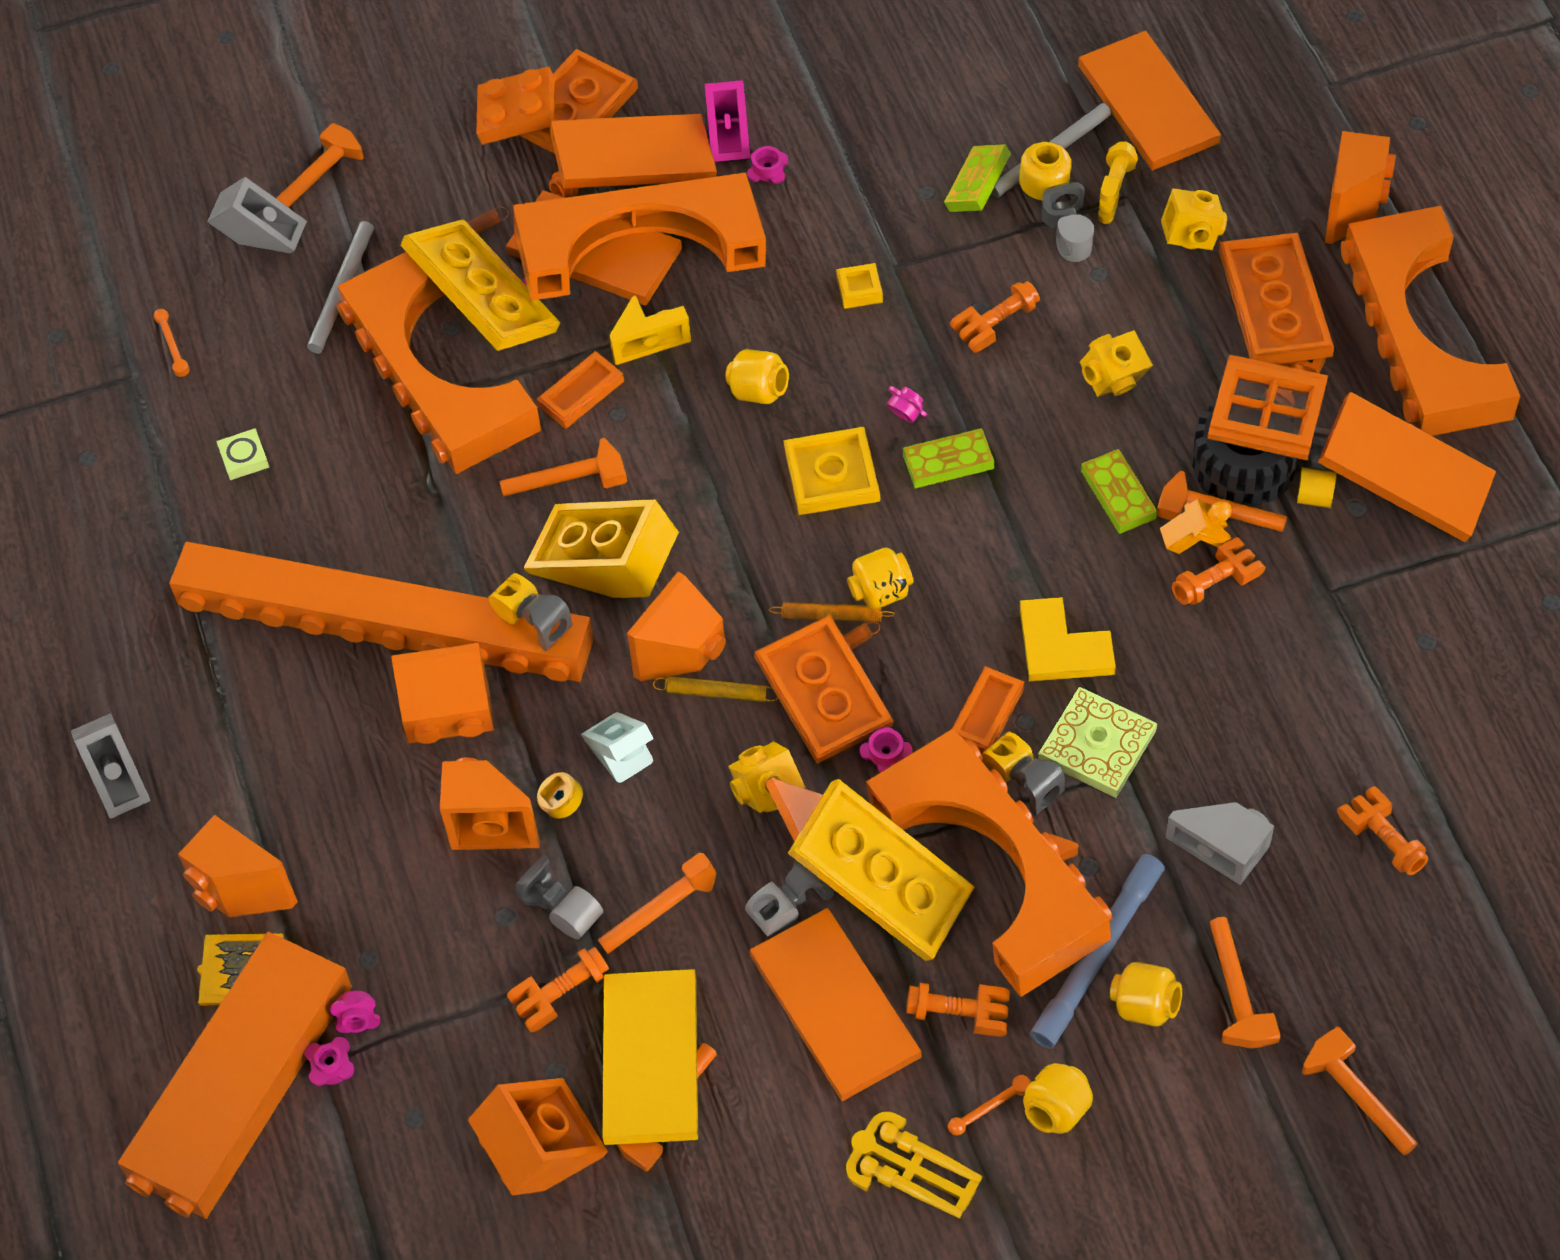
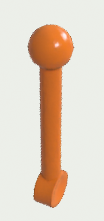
[153,309,190,377]
[948,1075,1031,1136]

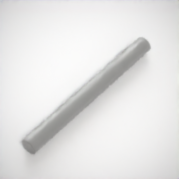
[991,103,1111,198]
[307,221,374,354]

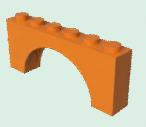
[513,172,766,301]
[1341,206,1520,436]
[337,252,541,474]
[866,728,1113,997]

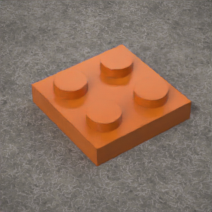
[476,66,554,145]

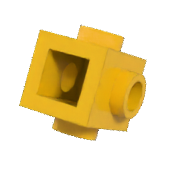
[1161,188,1227,250]
[1080,330,1153,397]
[728,741,806,813]

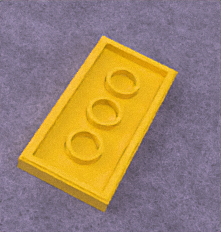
[400,219,560,351]
[788,779,975,961]
[603,969,698,1145]

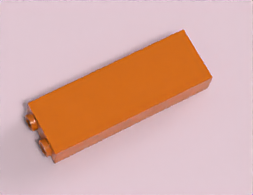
[118,932,352,1219]

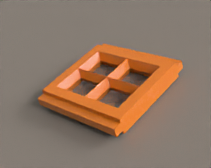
[1207,355,1328,460]

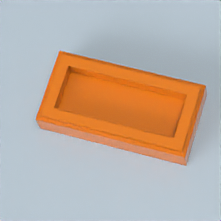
[537,351,624,429]
[952,666,1025,755]

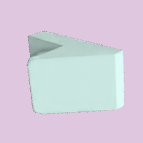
[581,712,654,783]

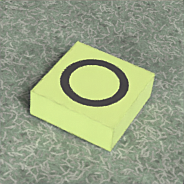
[216,428,269,480]

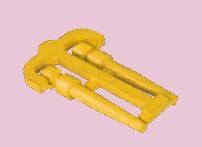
[846,1112,983,1219]

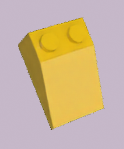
[524,500,679,598]

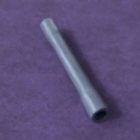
[1030,854,1165,1049]

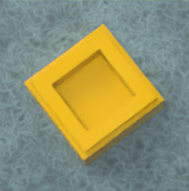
[836,263,883,309]

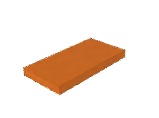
[1078,31,1221,171]
[550,114,717,189]
[506,190,682,306]
[1219,233,1334,364]
[1318,392,1496,542]
[750,908,922,1102]

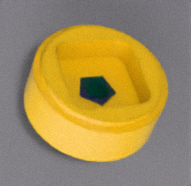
[537,772,583,819]

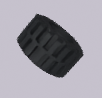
[1192,393,1300,507]

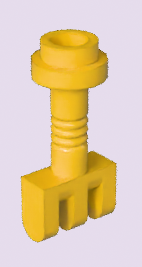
[1098,142,1138,224]

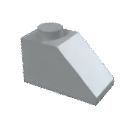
[207,177,307,254]
[71,713,151,819]
[1165,802,1274,885]

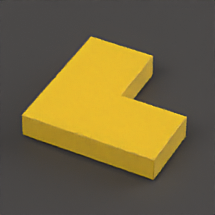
[1020,597,1116,682]

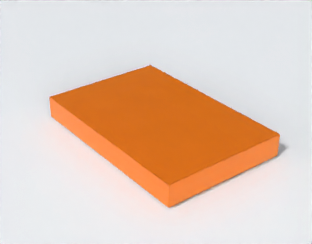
[519,49,638,154]
[754,615,894,764]

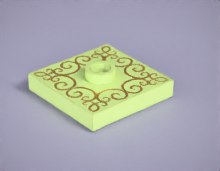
[1038,687,1157,798]

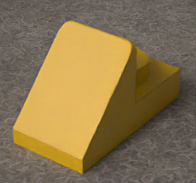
[609,295,691,365]

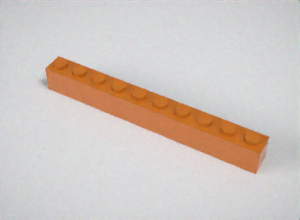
[169,541,594,682]

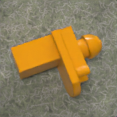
[1160,499,1232,554]

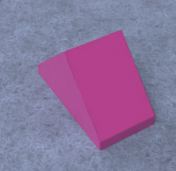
[705,80,750,162]

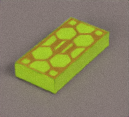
[944,144,1011,212]
[903,428,994,488]
[1081,449,1157,534]

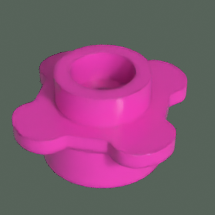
[747,146,788,184]
[886,386,927,423]
[860,727,912,773]
[330,991,380,1033]
[305,1037,355,1086]

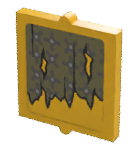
[197,933,284,1006]

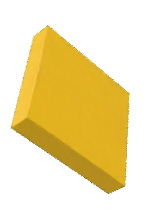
[783,427,880,515]

